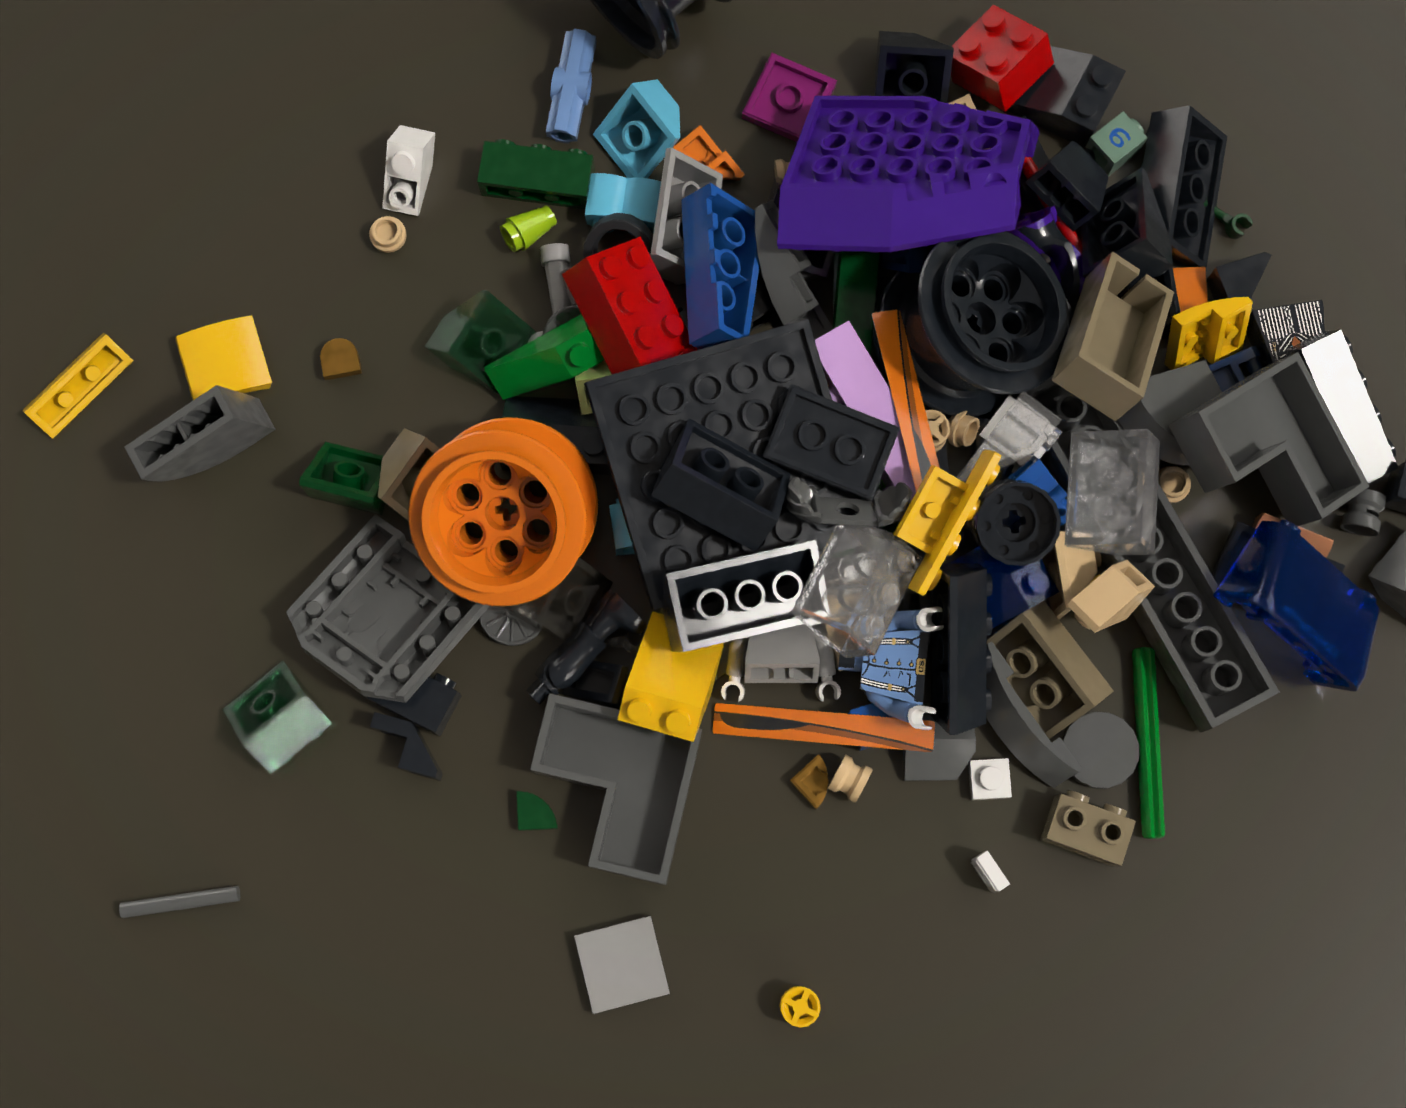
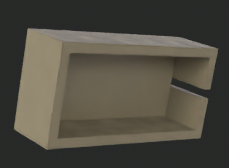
[1052,252,1174,421]

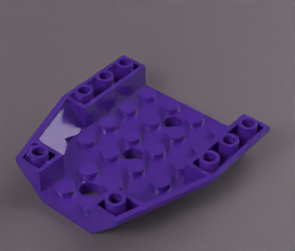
[777,96,1039,253]

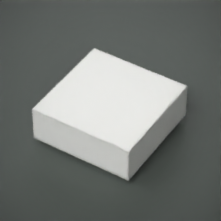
[971,851,1010,893]

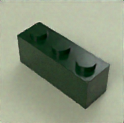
[477,139,595,209]

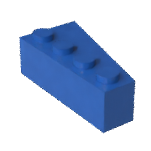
[681,182,760,350]

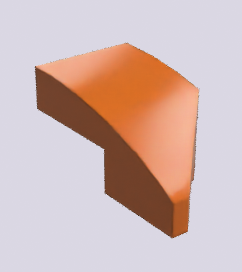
[673,125,745,180]

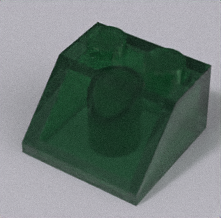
[222,660,332,773]

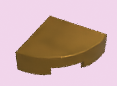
[790,754,828,810]

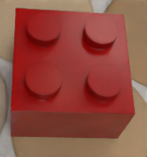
[951,5,1054,112]

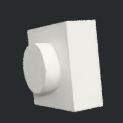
[968,758,1012,800]

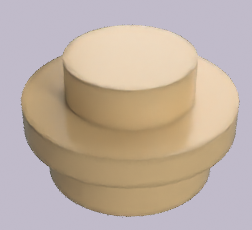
[369,216,407,253]
[948,411,980,447]
[1154,466,1191,503]

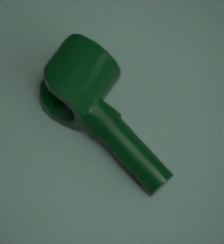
[1204,200,1253,239]

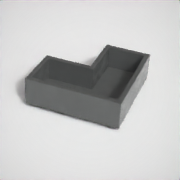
[1168,352,1370,529]
[530,693,702,886]

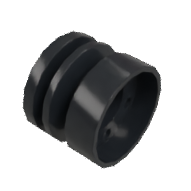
[969,479,1061,566]

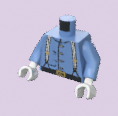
[838,607,944,730]

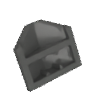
[903,703,976,781]

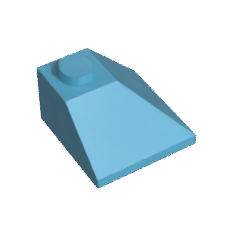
[593,79,680,178]

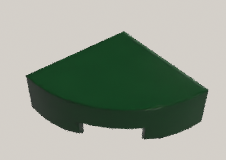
[517,791,558,831]

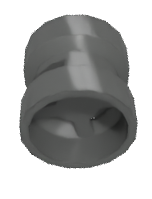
[1340,489,1387,536]

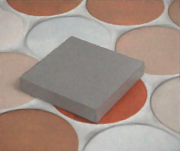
[574,916,670,1014]

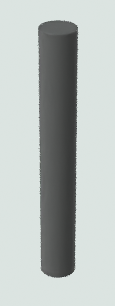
[119,886,241,918]

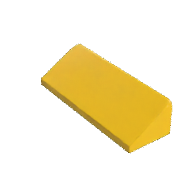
[23,332,134,439]

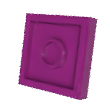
[742,53,837,142]

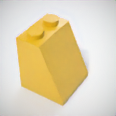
[617,611,724,742]

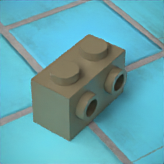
[1040,790,1136,867]

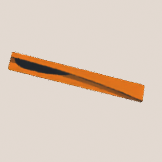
[872,309,940,492]
[713,703,935,752]

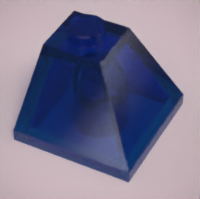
[948,546,1059,628]

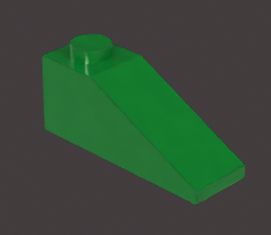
[484,314,604,400]

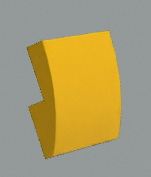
[1165,297,1253,370]
[175,315,272,400]

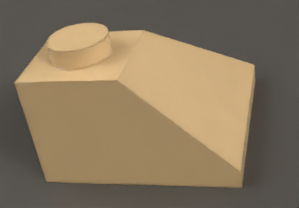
[1041,531,1101,620]

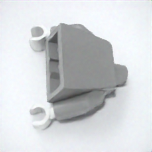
[721,622,841,702]

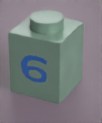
[1085,111,1148,177]

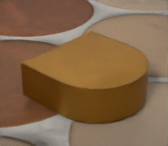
[320,338,362,380]

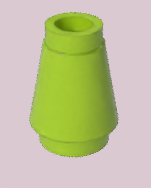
[500,205,557,252]

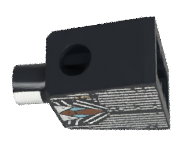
[1246,300,1325,367]

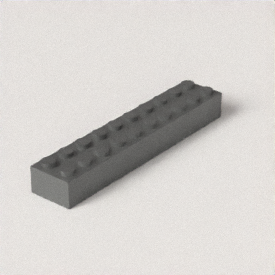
[1015,375,1280,733]

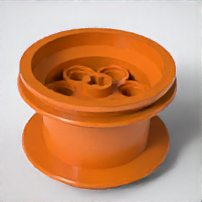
[409,417,598,606]

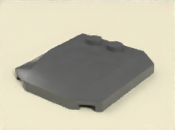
[286,514,490,703]

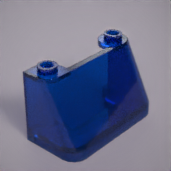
[1213,520,1380,691]

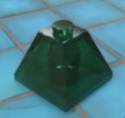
[425,289,536,394]

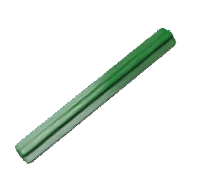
[1132,647,1165,839]

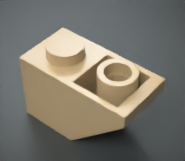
[1067,560,1155,633]

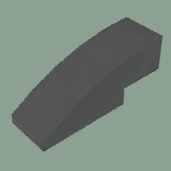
[755,200,819,326]

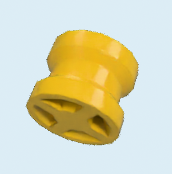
[779,986,821,1028]

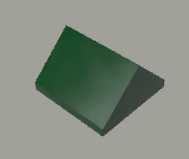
[299,441,385,515]

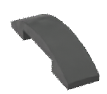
[986,641,1082,788]

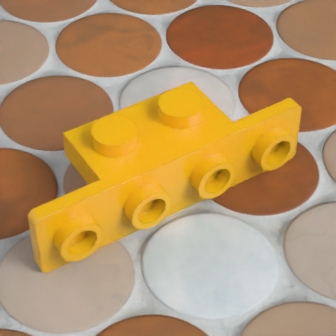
[893,449,1001,596]

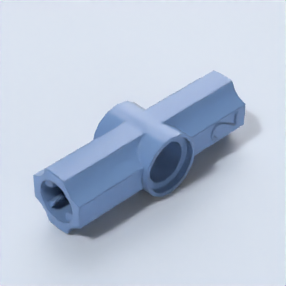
[546,29,597,144]

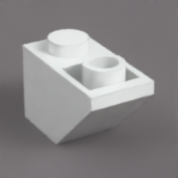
[382,125,435,216]

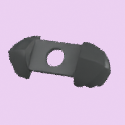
[785,477,913,528]

